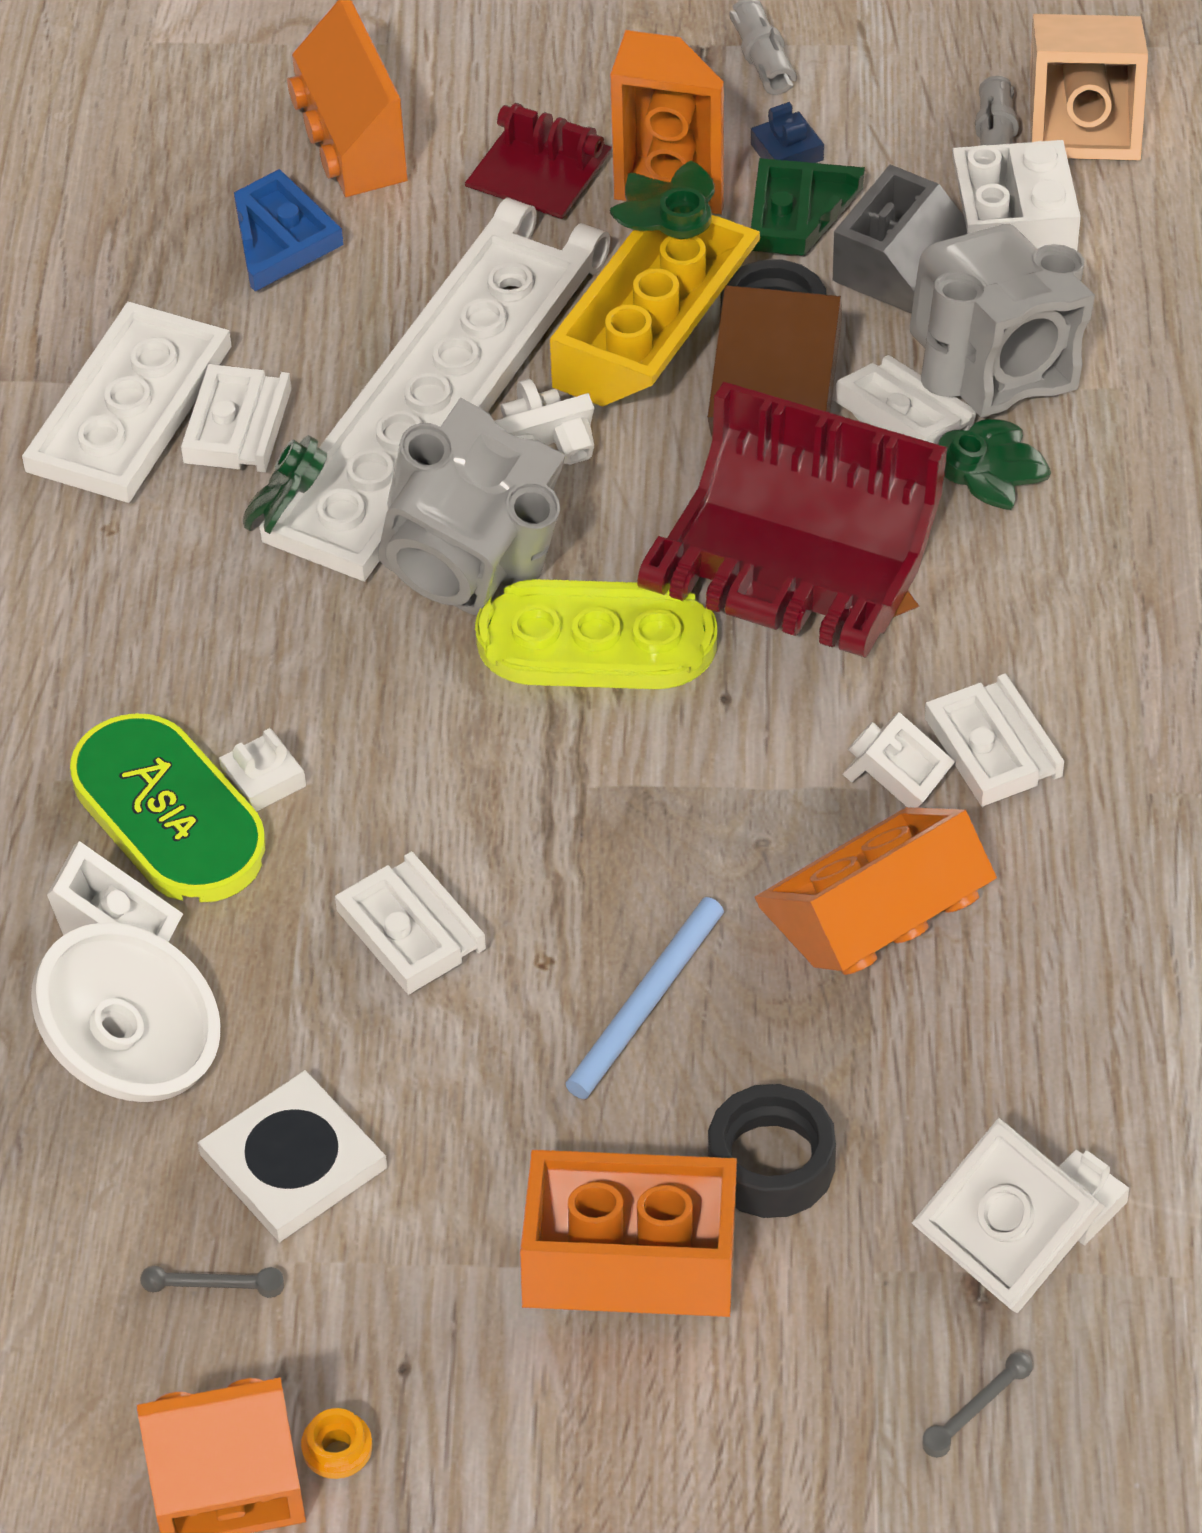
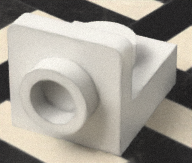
[842,712,955,808]

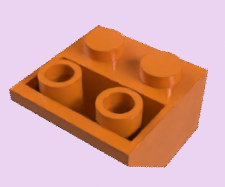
[137,1377,306,1533]

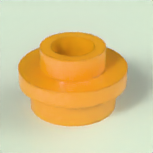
[301,1408,373,1479]

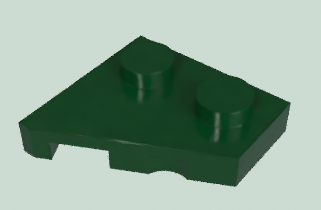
[751,158,865,256]

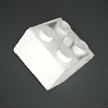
[952,140,1080,251]

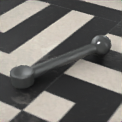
[140,1265,284,1298]
[922,1352,1033,1458]

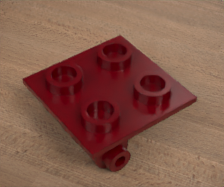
[465,103,612,219]

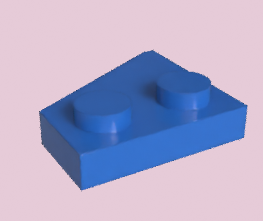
[234,169,344,292]

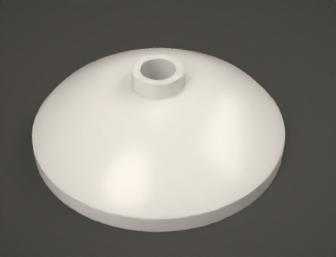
[31,923,220,1102]

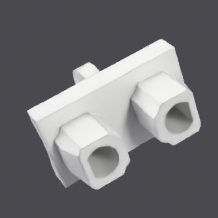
[495,379,594,465]

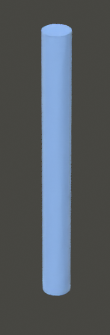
[566,897,724,1099]

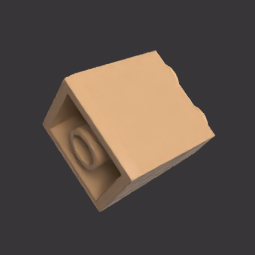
[1030,14,1148,160]

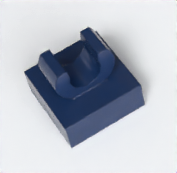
[750,102,824,163]

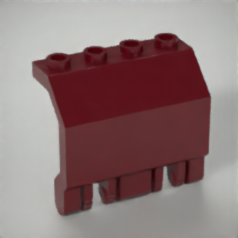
[637,381,947,658]

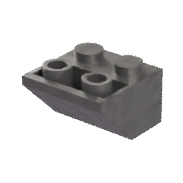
[832,164,968,313]

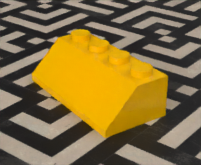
[550,215,760,407]

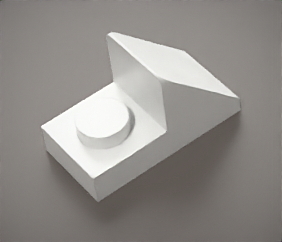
[47,841,183,942]

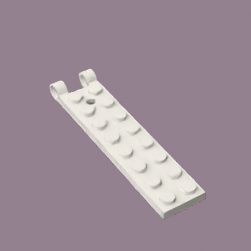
[259,198,610,582]

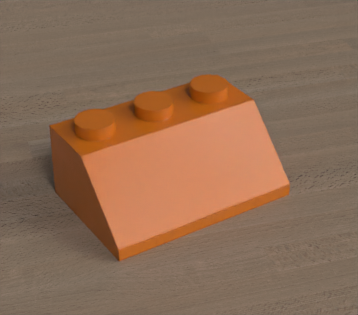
[287,0,408,198]
[610,30,724,215]
[755,807,997,975]
[520,1150,737,1317]

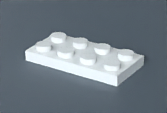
[22,302,232,503]

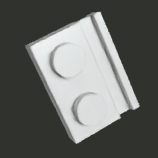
[832,355,976,444]
[181,364,291,472]
[925,673,1064,807]
[335,851,486,995]

